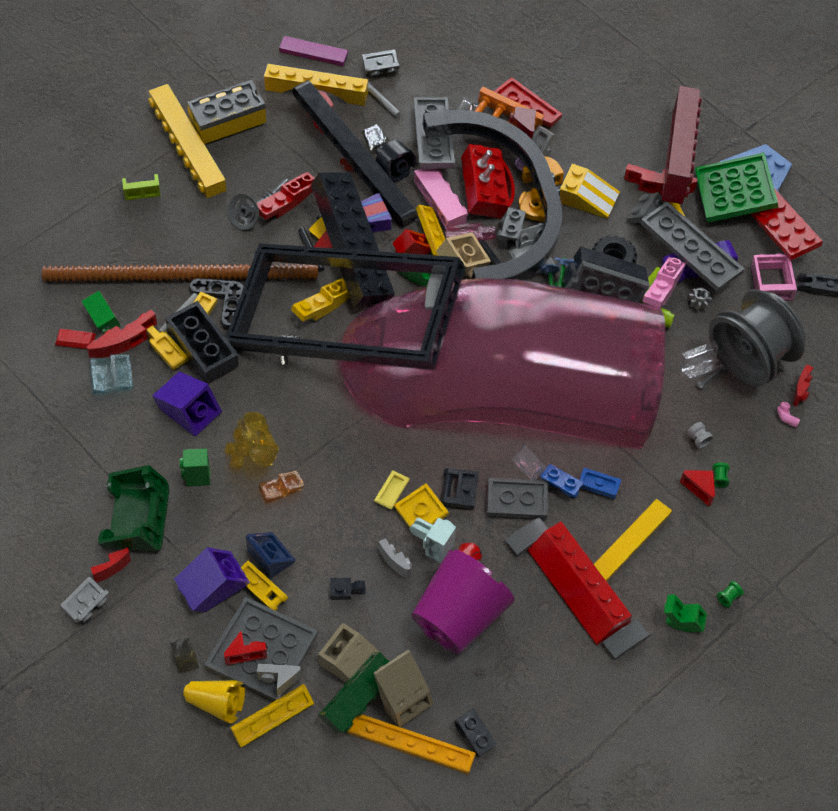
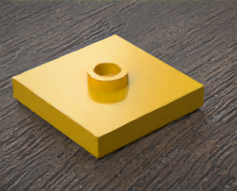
[394,483,449,537]

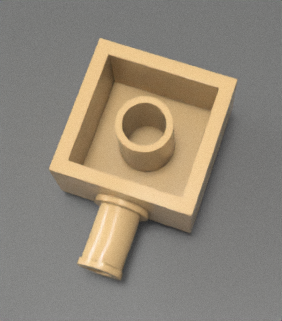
[436,232,491,282]

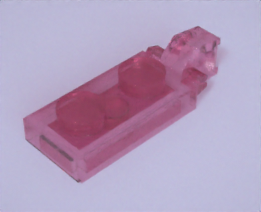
[445,223,496,241]

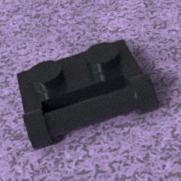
[440,468,479,510]

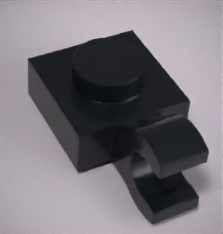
[330,578,366,600]

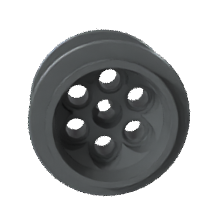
[709,290,805,387]

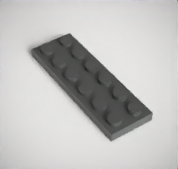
[413,97,455,169]
[640,202,744,292]

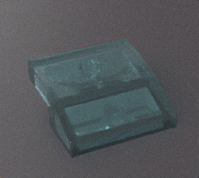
[89,354,133,394]

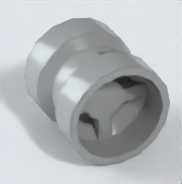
[687,422,714,449]

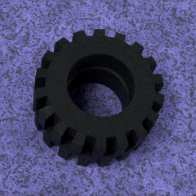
[592,235,637,264]

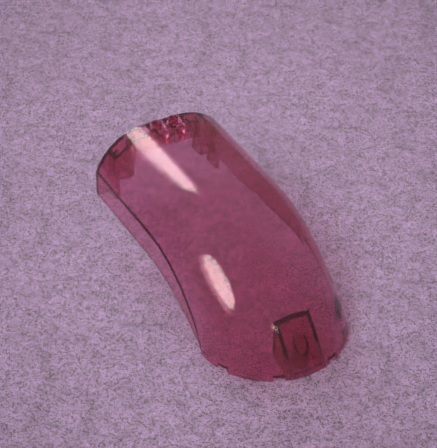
[339,278,665,449]

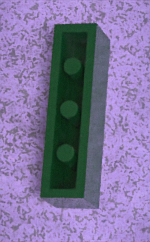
[318,652,390,733]

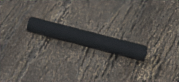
[298,227,325,272]

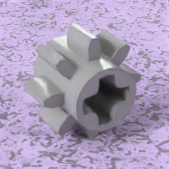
[688,287,712,311]

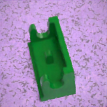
[82,291,121,333]

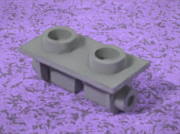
[515,223,545,248]

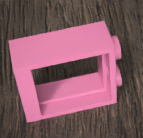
[750,254,797,300]

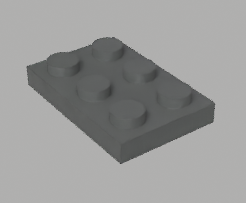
[487,478,548,519]

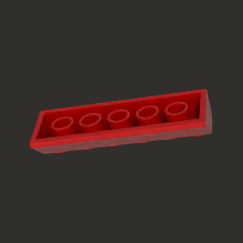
[528,521,632,645]

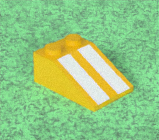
[560,164,620,219]

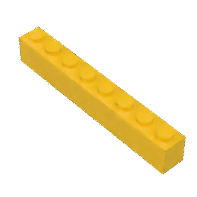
[148,84,227,198]

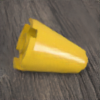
[183,680,245,723]

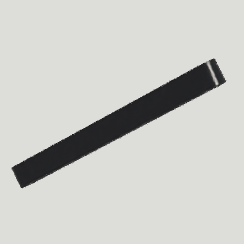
[292,80,418,227]

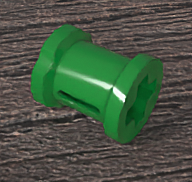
[712,462,730,488]
[716,581,744,608]

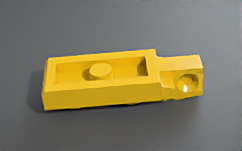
[147,326,189,371]

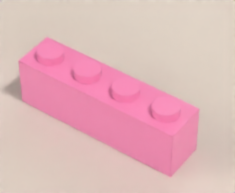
[414,169,468,232]

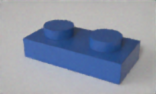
[580,468,621,499]

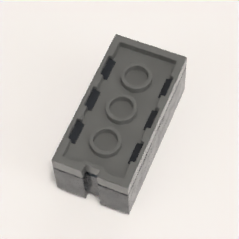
[564,246,650,313]

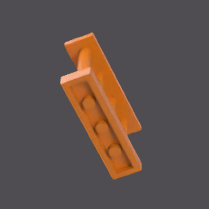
[475,87,544,130]

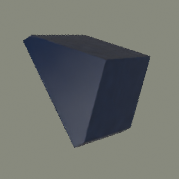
[246,532,296,579]

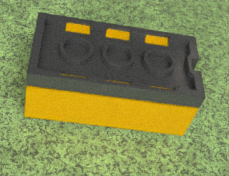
[187,80,266,144]

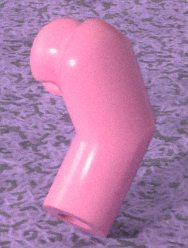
[777,402,800,428]

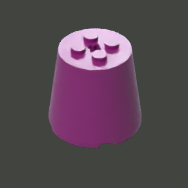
[411,549,515,654]

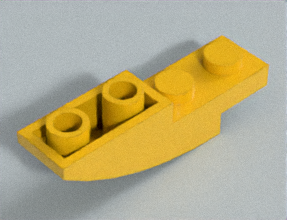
[291,278,350,322]

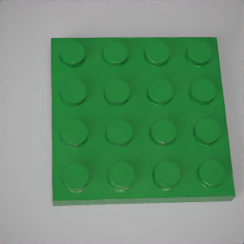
[695,152,778,222]

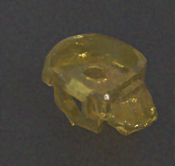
[225,412,279,469]

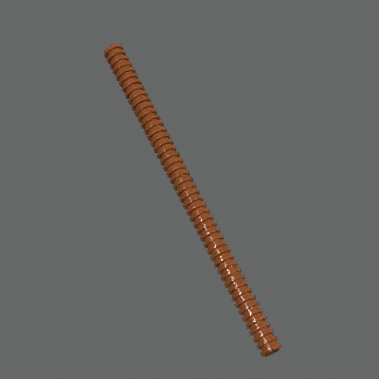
[42,263,318,282]

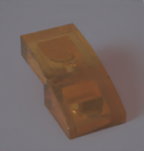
[258,470,305,503]

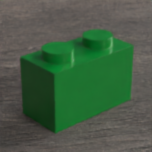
[180,448,210,487]

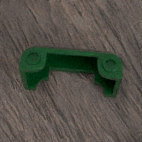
[98,465,169,551]

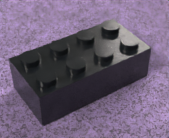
[165,301,239,384]

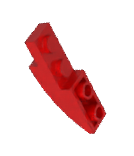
[624,164,697,195]
[257,172,315,220]
[87,310,158,360]

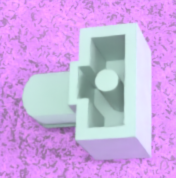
[410,518,456,563]

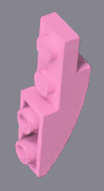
[643,257,686,308]

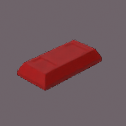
[55,329,96,349]

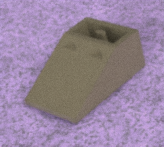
[318,623,379,682]
[374,650,434,728]

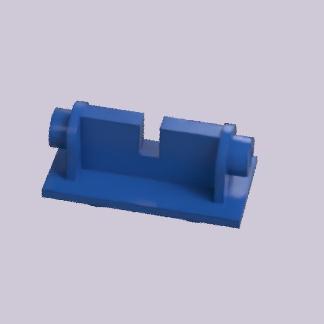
[540,464,583,498]

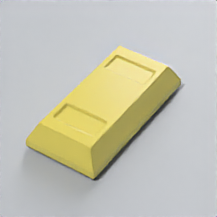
[374,470,410,510]

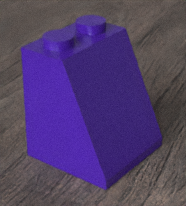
[152,371,222,436]
[174,547,250,612]

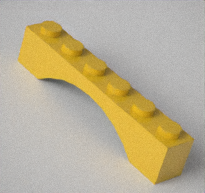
[264,64,368,106]

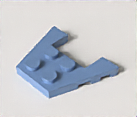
[720,144,792,191]

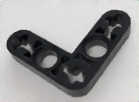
[190,278,243,330]

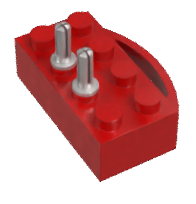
[461,144,515,219]

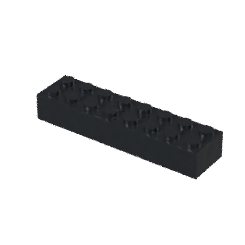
[311,172,395,308]

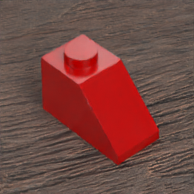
[392,229,432,255]

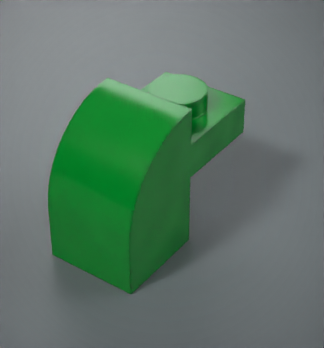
[664,594,707,632]

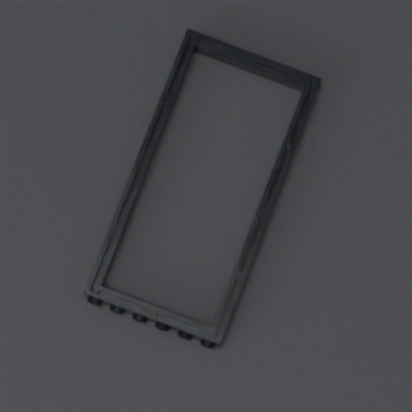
[225,243,466,370]

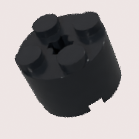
[376,139,416,181]

